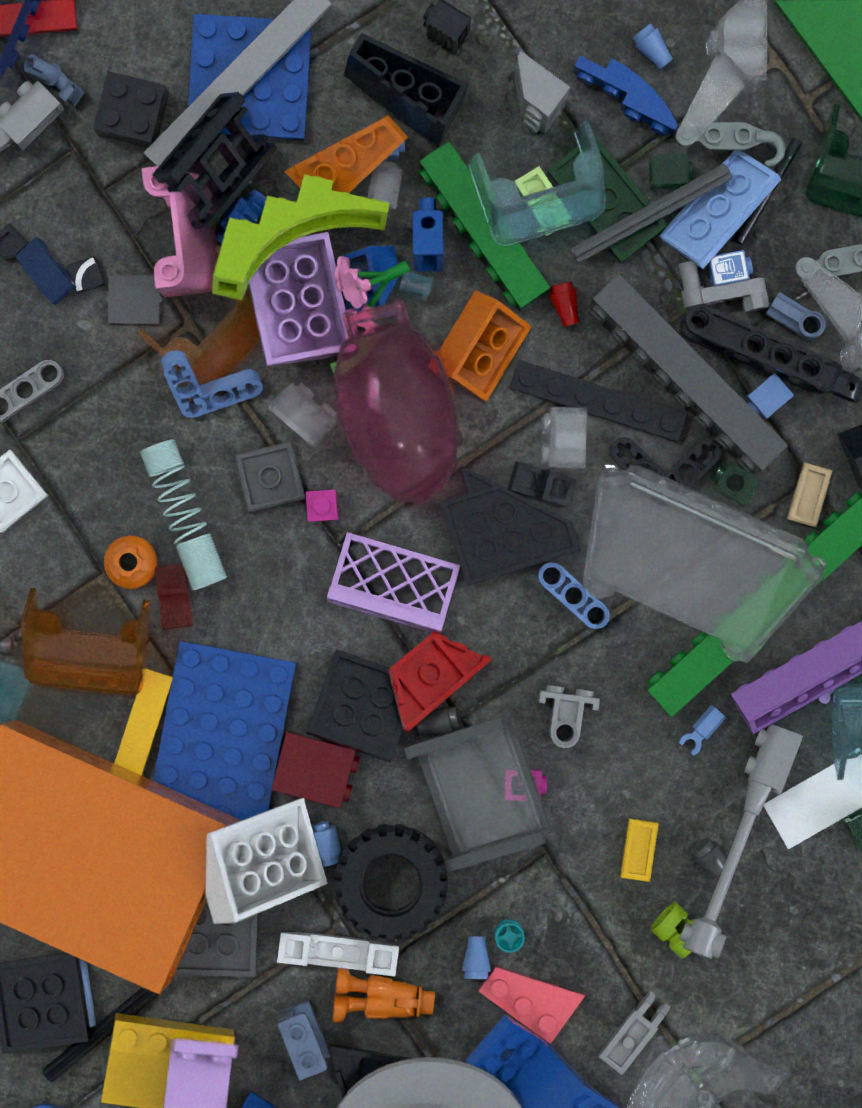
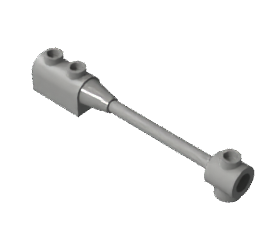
[0,81,65,152]
[679,725,803,959]

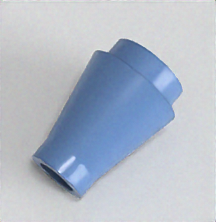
[632,23,673,69]
[462,937,491,979]

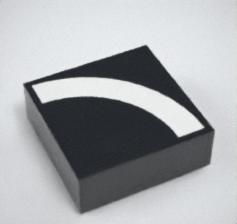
[66,256,105,295]

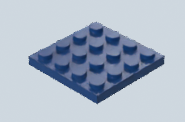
[188,14,312,141]

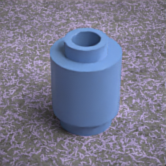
[311,821,342,867]

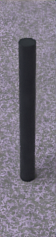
[733,138,803,245]

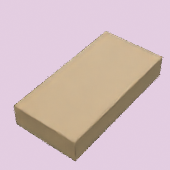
[787,462,832,527]

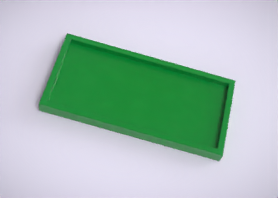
[774,0,862,122]

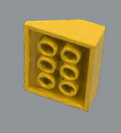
[101,1013,235,1108]

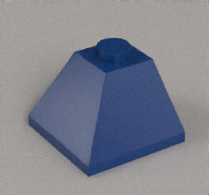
[334,246,398,312]

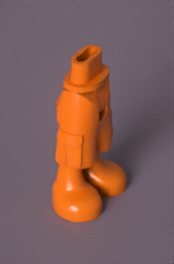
[332,968,435,1023]

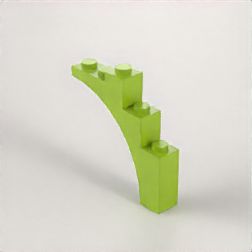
[212,174,390,300]

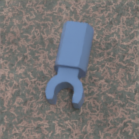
[678,705,726,756]

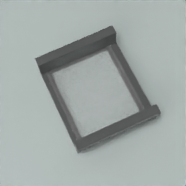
[404,716,552,872]

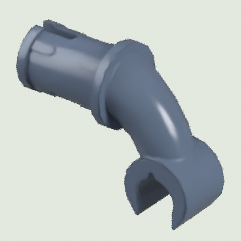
[24,54,85,107]

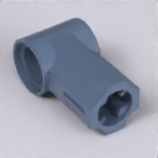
[765,292,825,342]

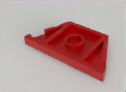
[388,631,492,733]

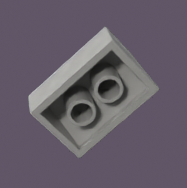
[514,51,570,134]

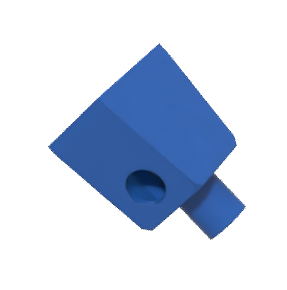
[413,197,443,272]

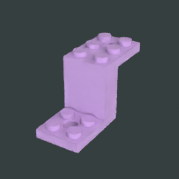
[163,1039,238,1108]

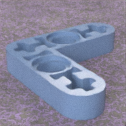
[161,350,263,418]

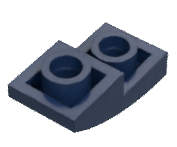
[15,237,76,305]

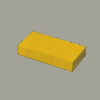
[620,818,659,882]

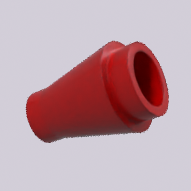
[548,281,580,327]

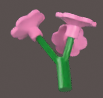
[335,256,411,332]

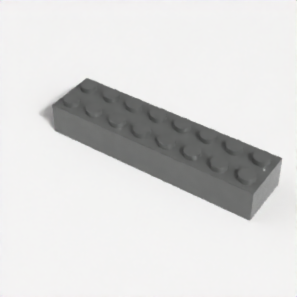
[589,273,788,474]

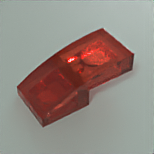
[155,564,193,630]

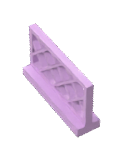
[327,532,460,634]

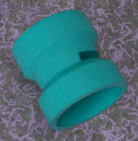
[494,919,525,953]

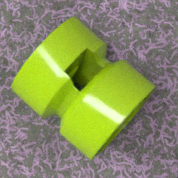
[650,902,694,959]

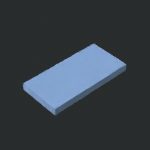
[659,150,781,269]

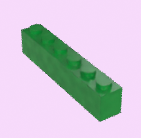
[418,141,550,311]

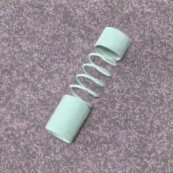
[139,439,227,590]

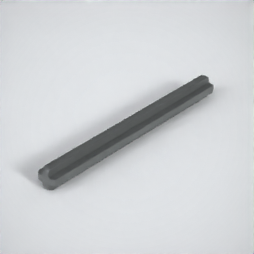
[571,164,732,263]

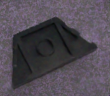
[328,1044,414,1098]

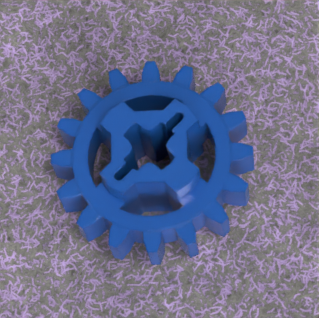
[216,189,266,244]

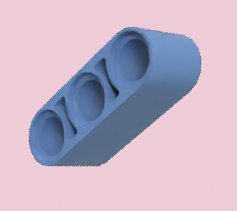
[537,562,610,629]

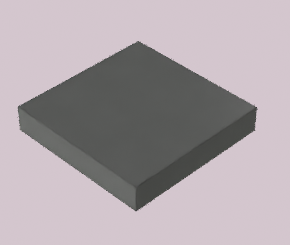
[234,441,306,512]

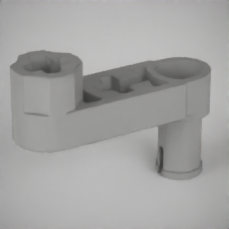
[678,261,770,313]

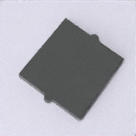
[105,275,163,325]

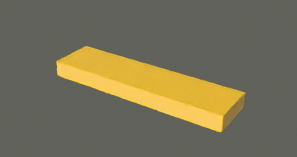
[114,668,173,776]

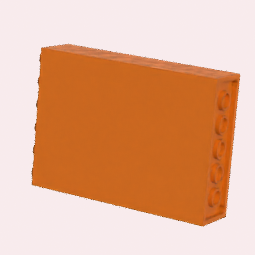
[0,719,241,995]

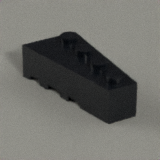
[344,33,469,147]

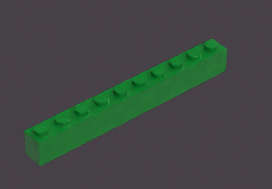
[645,491,862,717]

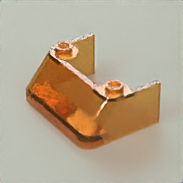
[137,245,261,385]
[21,588,150,695]

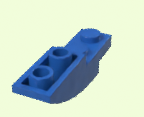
[573,56,678,136]

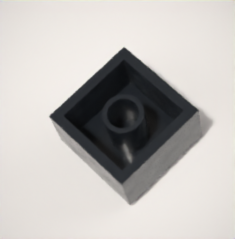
[93,71,169,148]

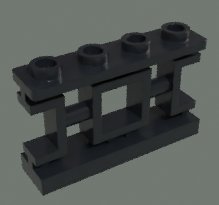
[152,92,277,229]

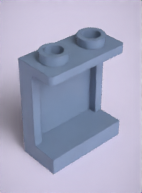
[277,999,331,1081]

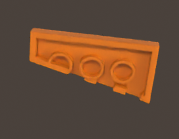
[284,115,408,193]

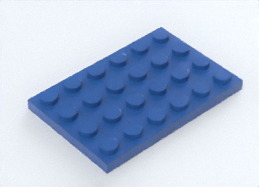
[153,641,297,821]

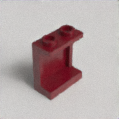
[271,730,360,808]

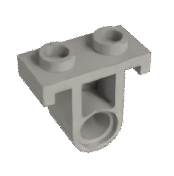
[538,685,600,748]

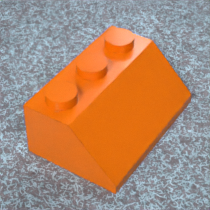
[430,290,532,402]

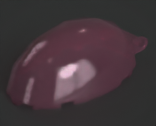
[333,298,459,505]

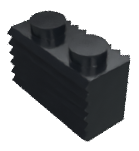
[423,0,471,55]

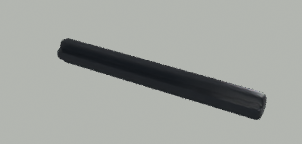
[42,987,159,1082]

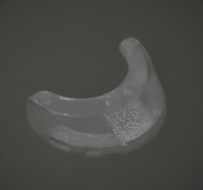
[627,1034,787,1108]

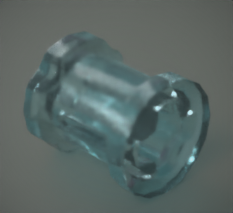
[398,269,435,302]

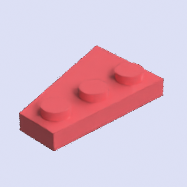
[478,966,585,1044]

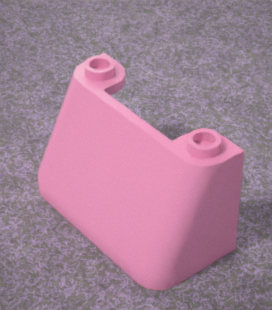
[142,166,219,298]

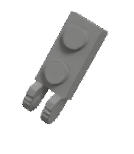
[598,991,670,1075]

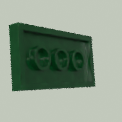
[547,133,668,263]

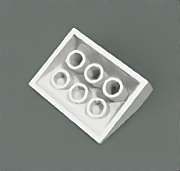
[206,798,327,924]

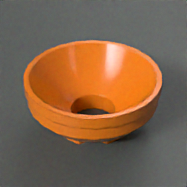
[104,535,158,589]

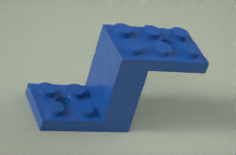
[465,1015,622,1108]

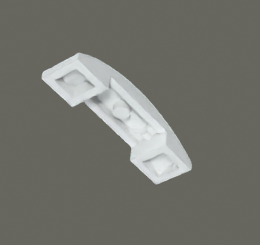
[277,932,399,976]

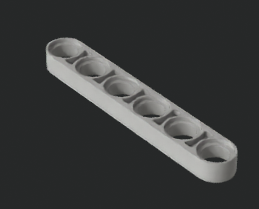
[0,360,64,424]

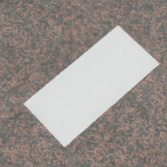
[763,750,862,849]

